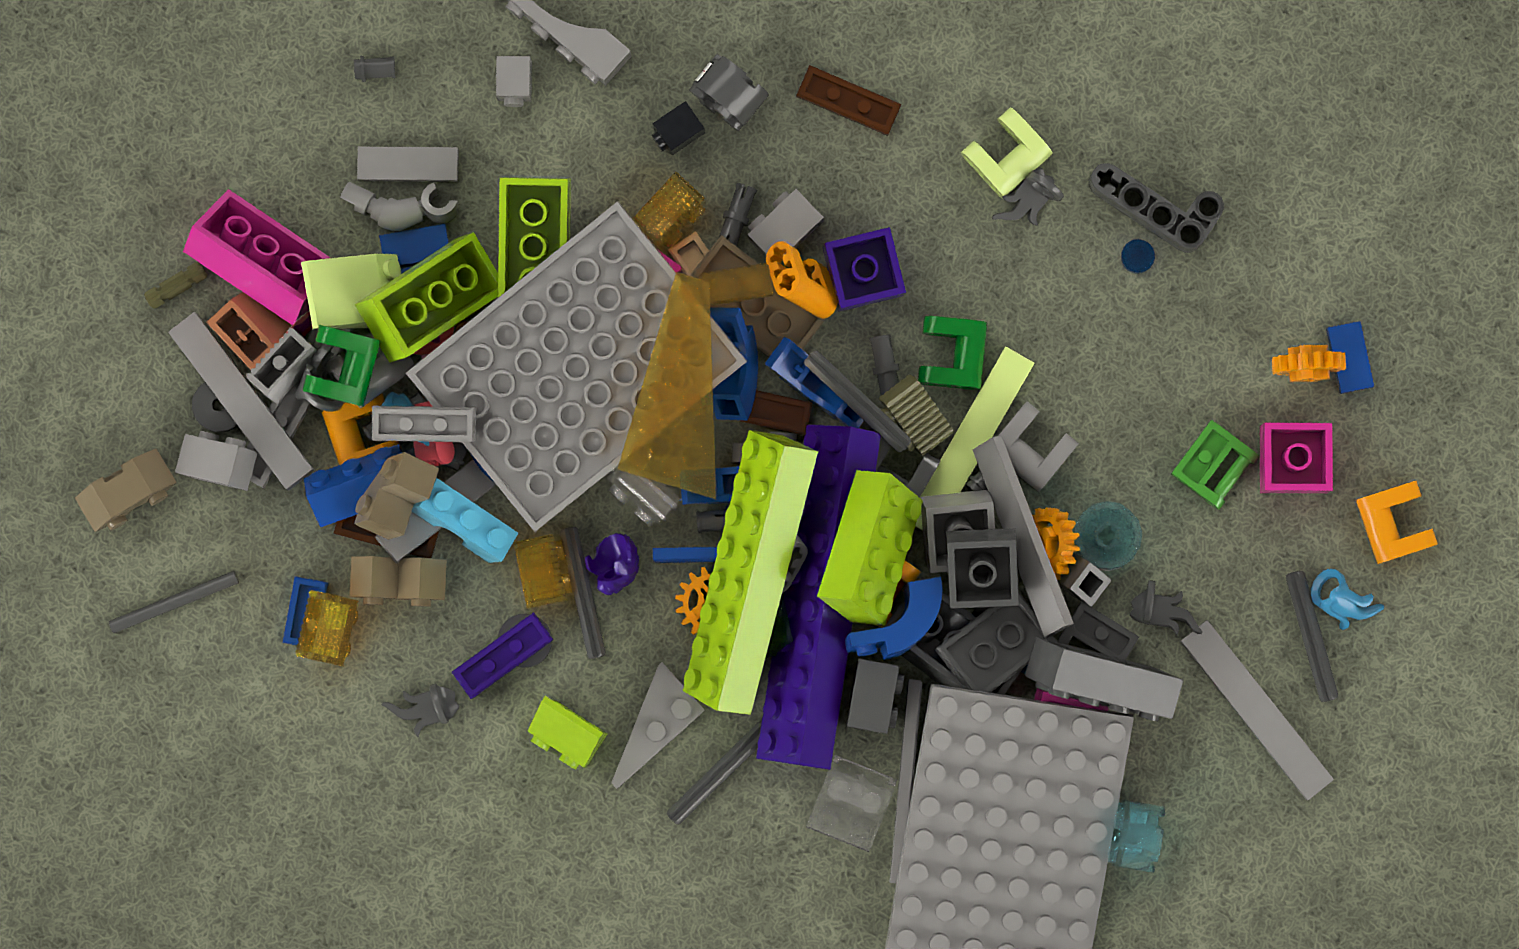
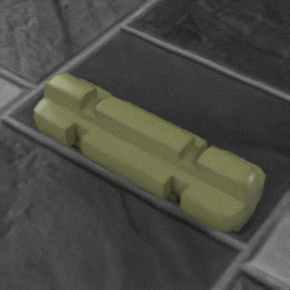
[144,262,207,309]

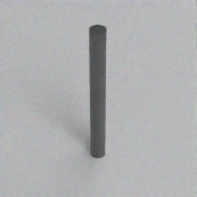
[109,571,239,633]

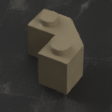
[75,448,177,532]
[354,452,439,540]
[350,556,447,607]

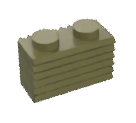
[878,374,955,456]

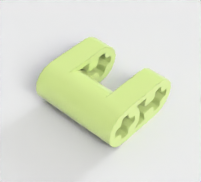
[961,107,1053,199]

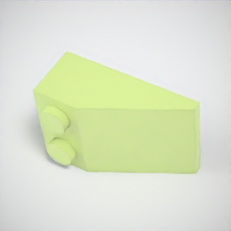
[301,254,401,329]

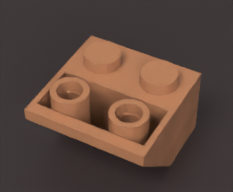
[206,292,292,370]

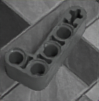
[1089,163,1224,253]

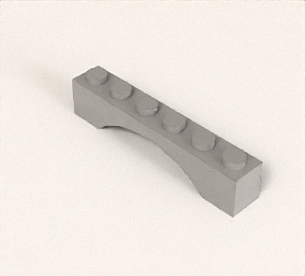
[505,0,632,86]

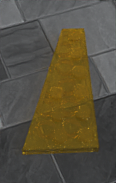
[617,272,716,499]

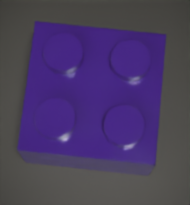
[822,227,906,312]

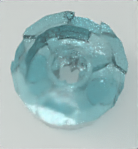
[1073,501,1142,571]
[1108,800,1165,873]

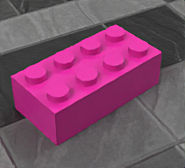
[183,189,330,325]

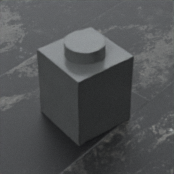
[1057,553,1111,607]

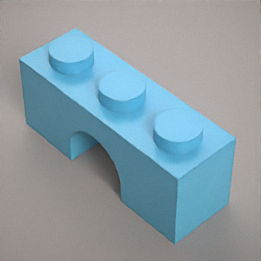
[412,478,518,563]

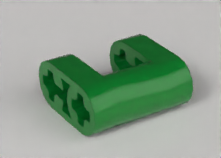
[918,316,987,390]
[302,325,381,407]

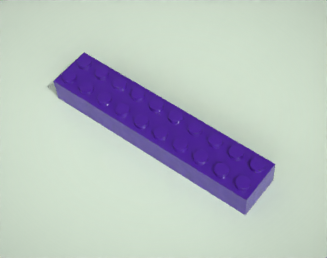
[756,425,881,770]

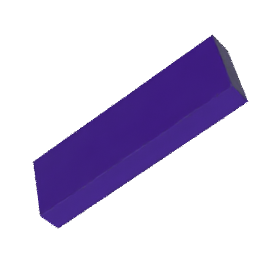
[452,612,554,699]

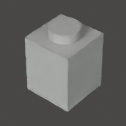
[496,56,532,107]

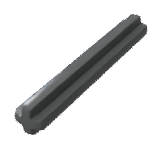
[804,350,911,452]
[560,527,606,659]
[1286,570,1338,702]
[667,721,762,825]

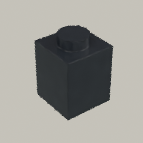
[651,101,705,156]

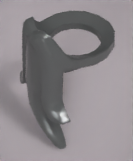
[992,168,1064,226]
[295,344,344,412]
[1130,580,1202,635]
[381,683,459,737]

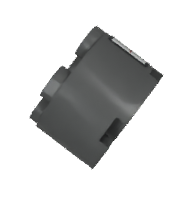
[689,53,769,131]

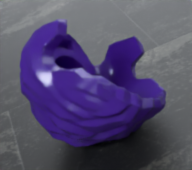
[585,533,639,595]

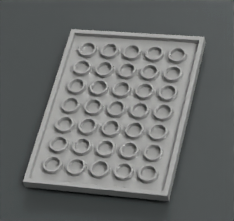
[406,201,747,532]
[885,684,1134,949]

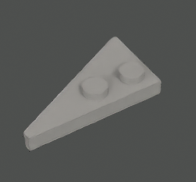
[611,662,705,789]

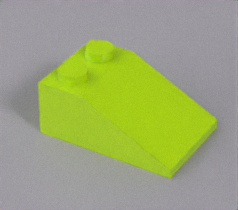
[528,696,607,770]

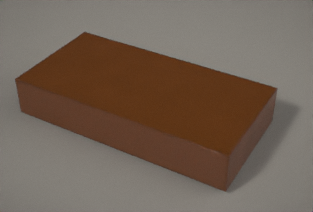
[740,390,813,436]

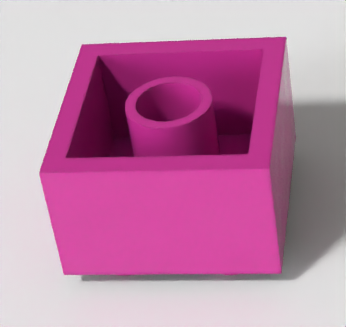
[1259,423,1333,494]

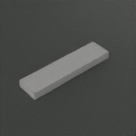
[375,460,496,564]

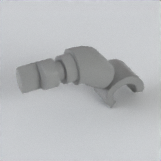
[340,181,459,231]

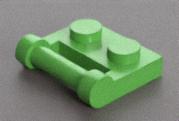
[1171,420,1259,510]

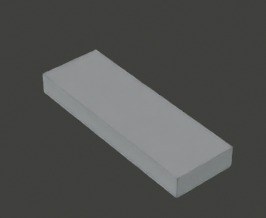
[357,146,459,182]
[372,406,476,442]

